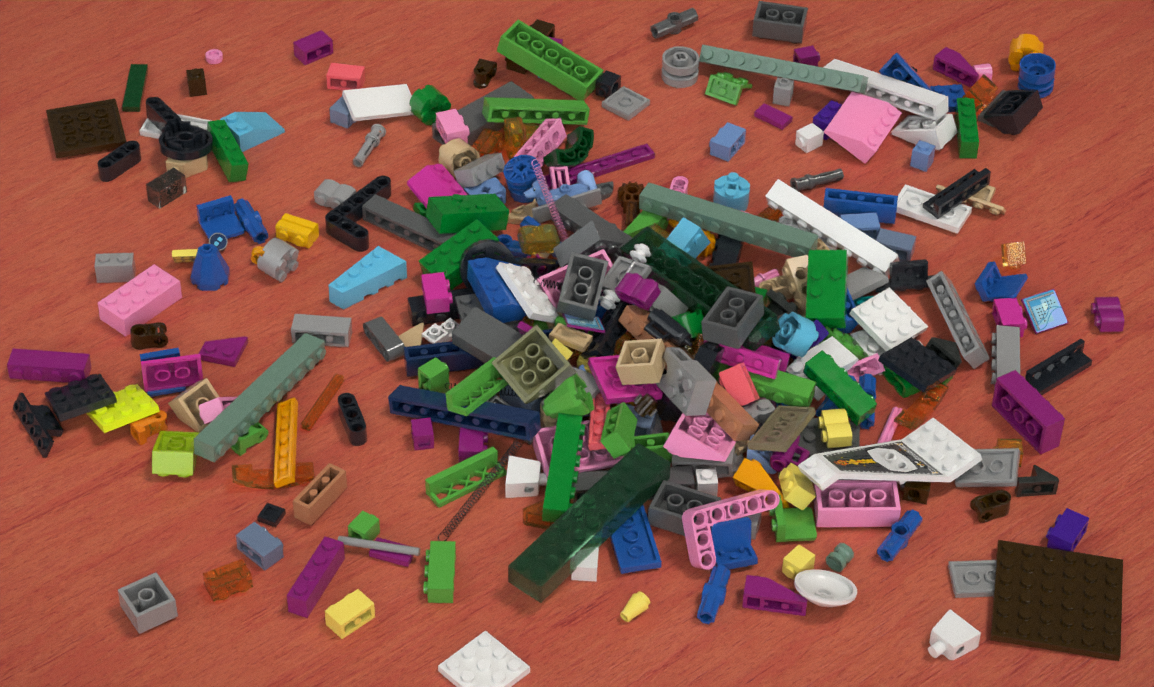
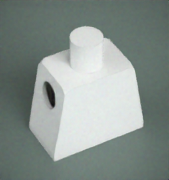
[505,456,547,498]
[928,609,981,660]

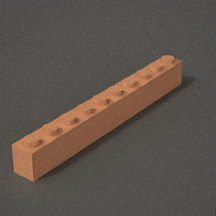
[618,305,759,441]

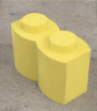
[818,408,852,448]

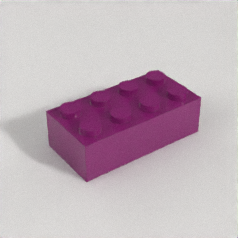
[992,370,1065,455]

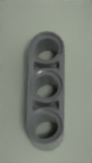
[363,316,405,362]

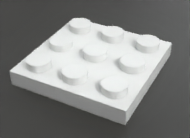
[850,287,928,351]
[438,630,530,687]

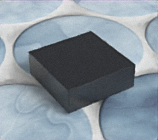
[257,503,286,528]

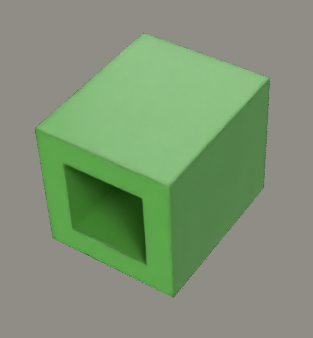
[348,510,380,541]

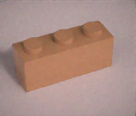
[293,463,347,525]

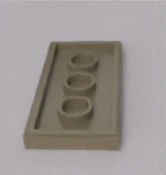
[748,406,816,452]

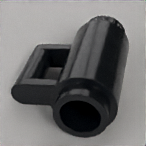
[644,308,692,347]

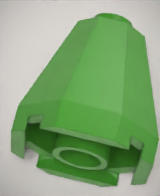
[542,373,594,419]

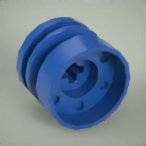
[1018,53,1056,98]
[503,155,546,203]

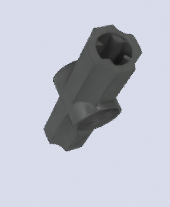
[650,8,698,39]

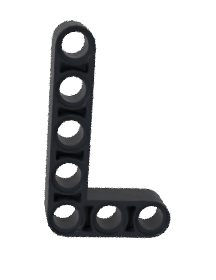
[325,176,392,252]

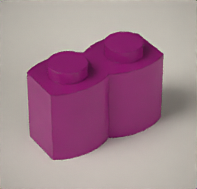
[614,273,661,310]
[1091,296,1125,332]

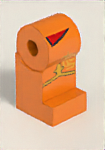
[129,410,168,446]

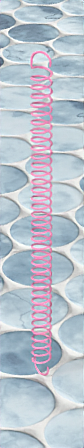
[532,159,568,242]

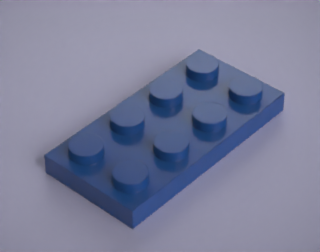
[602,501,662,574]

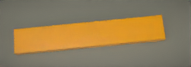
[273,397,298,488]

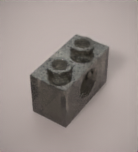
[146,167,187,209]

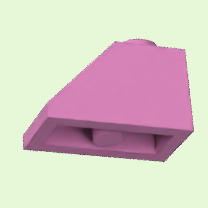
[198,397,237,424]

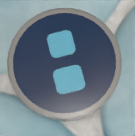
[208,233,228,252]

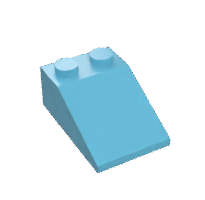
[220,112,285,152]

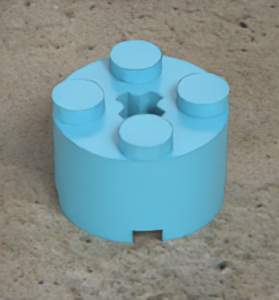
[713,172,750,211]
[772,311,818,357]

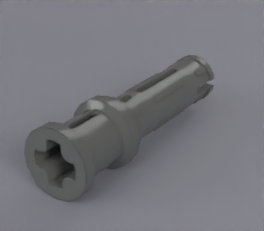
[790,169,844,192]

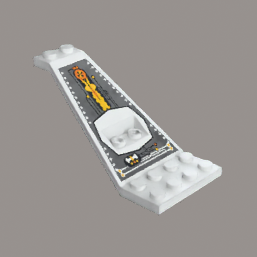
[798,418,982,491]

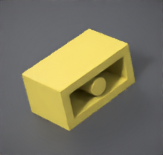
[779,463,816,510]
[325,589,375,639]

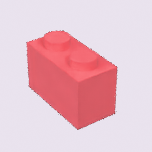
[326,63,365,90]
[718,362,760,406]

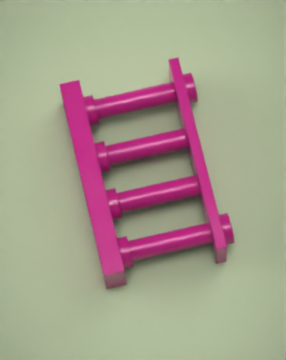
[704,340,791,379]

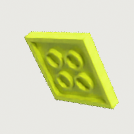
[86,384,160,433]

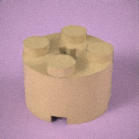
[439,138,480,178]

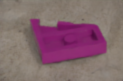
[199,336,248,367]

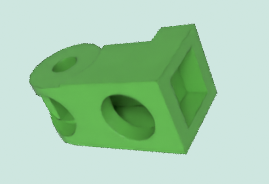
[230,422,269,456]

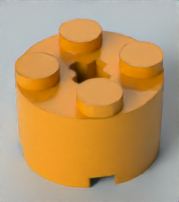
[1008,34,1044,71]

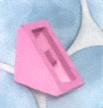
[847,353,885,382]

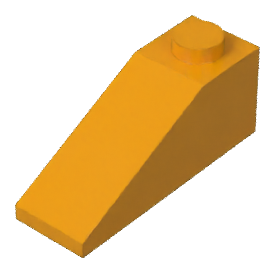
[733,458,789,508]

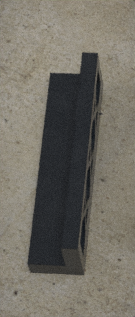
[923,168,991,219]
[581,299,633,359]
[1025,339,1092,395]

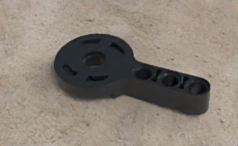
[146,97,213,160]
[459,239,560,288]

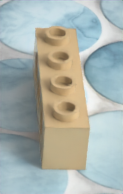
[782,255,808,318]

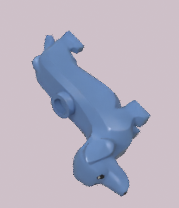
[523,180,590,206]

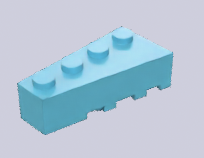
[647,217,711,288]
[328,246,407,310]

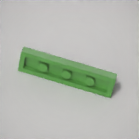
[445,357,508,416]
[425,447,507,508]

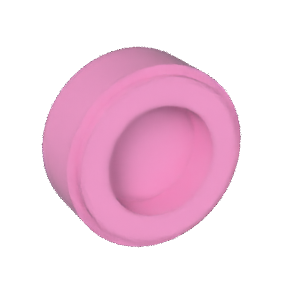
[206,49,223,64]

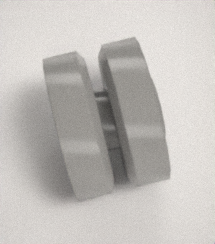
[661,46,699,88]

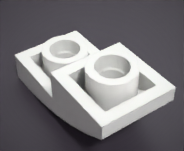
[422,318,459,344]

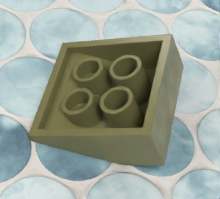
[491,324,577,404]

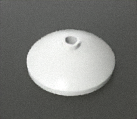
[794,569,857,607]

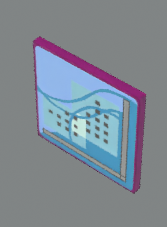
[1021,289,1069,334]
[562,313,605,333]

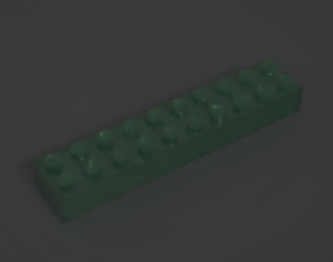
[620,226,780,351]
[508,443,671,603]

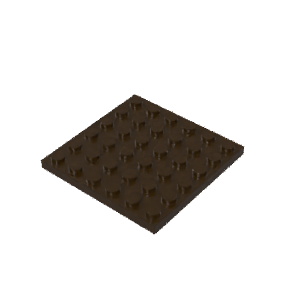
[990,540,1123,661]

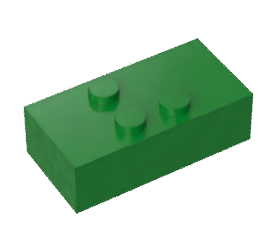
[426,194,509,234]
[806,250,848,328]

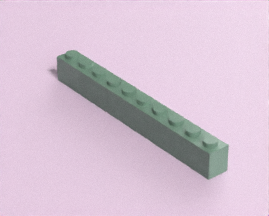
[699,45,869,94]
[639,182,818,257]
[194,333,326,463]

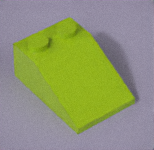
[152,431,200,478]

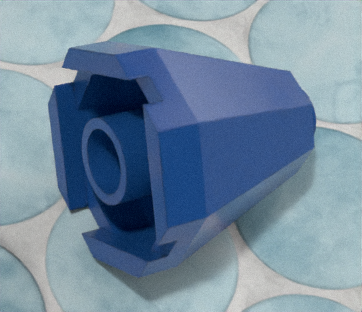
[190,244,230,291]

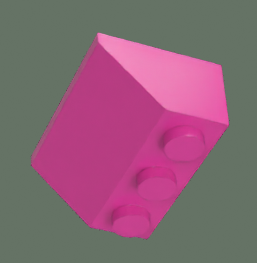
[407,164,468,209]
[141,354,203,392]

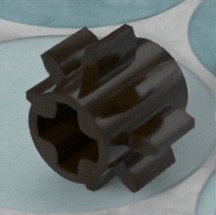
[634,393,658,418]

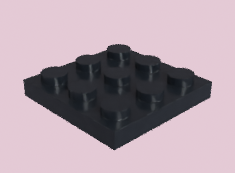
[878,337,957,393]
[44,374,117,422]

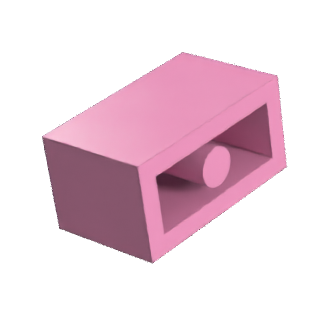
[436,109,470,144]

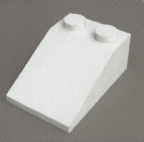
[891,114,958,150]
[786,336,859,401]

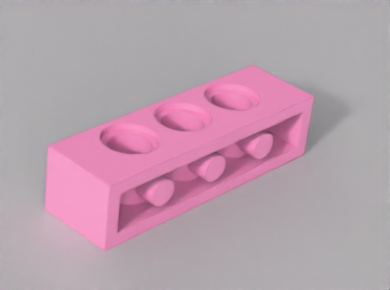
[514,118,567,167]

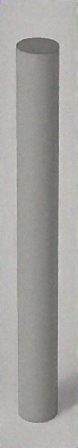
[338,536,420,556]

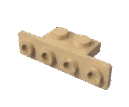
[936,176,1006,215]

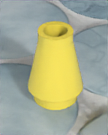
[620,591,650,622]

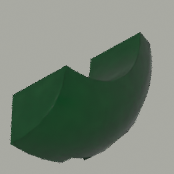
[543,126,594,168]

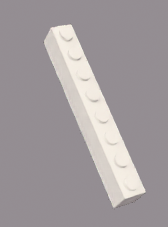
[823,59,948,121]
[765,179,899,276]

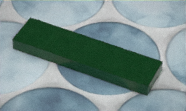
[122,64,148,112]

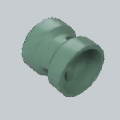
[826,543,854,572]

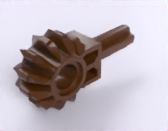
[617,181,644,227]

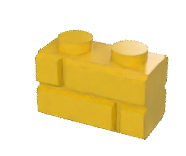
[275,213,319,248]

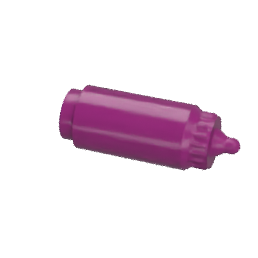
[770,435,810,472]

